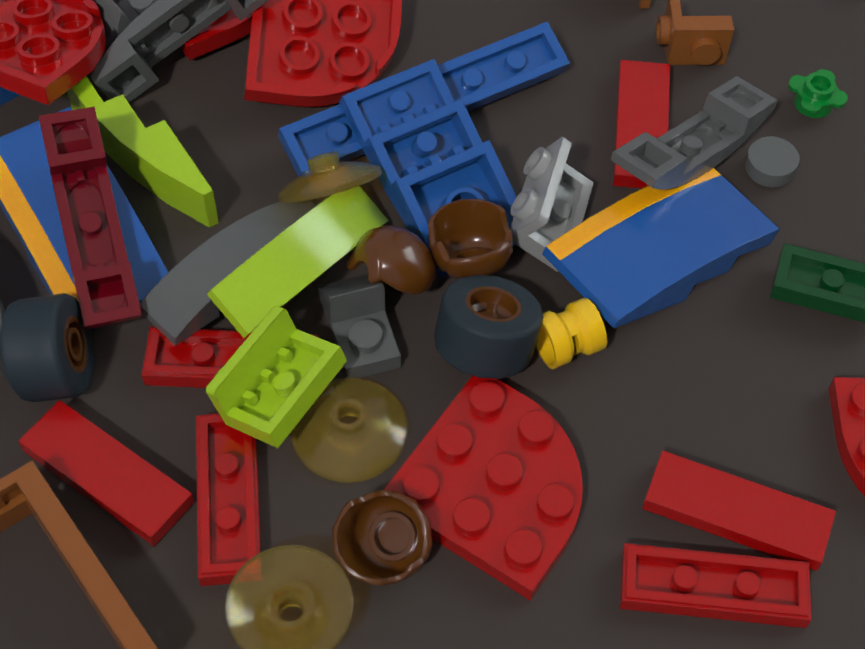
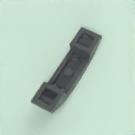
[91,0,269,103]
[611,76,778,190]
[140,197,317,346]

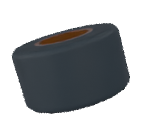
[434,275,543,379]
[0,293,95,402]

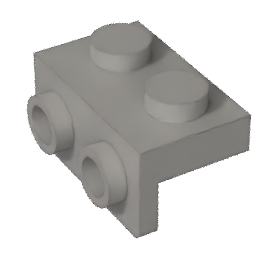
[510,137,594,272]

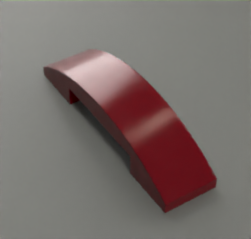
[38,107,142,329]

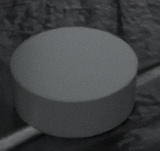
[744,136,800,188]

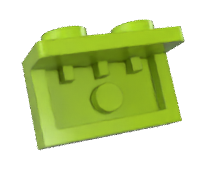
[206,306,347,448]

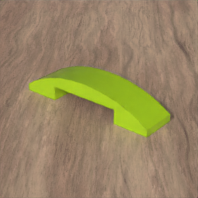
[207,180,389,338]

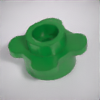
[788,69,848,118]

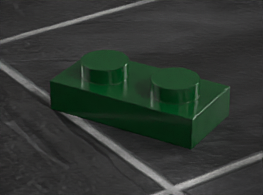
[769,243,865,323]

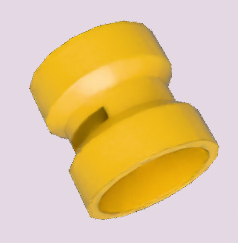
[536,297,607,370]

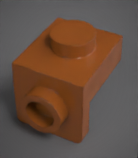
[656,0,734,65]

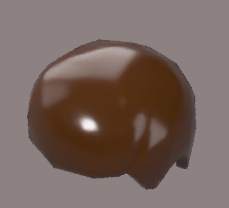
[428,199,513,279]
[347,225,437,295]
[332,490,433,586]

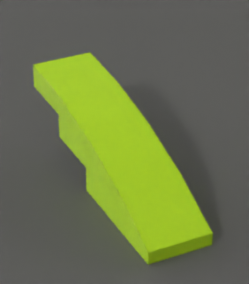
[67,76,219,228]

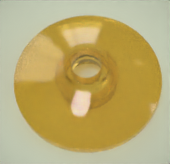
[278,151,382,203]
[291,378,407,483]
[225,545,353,649]

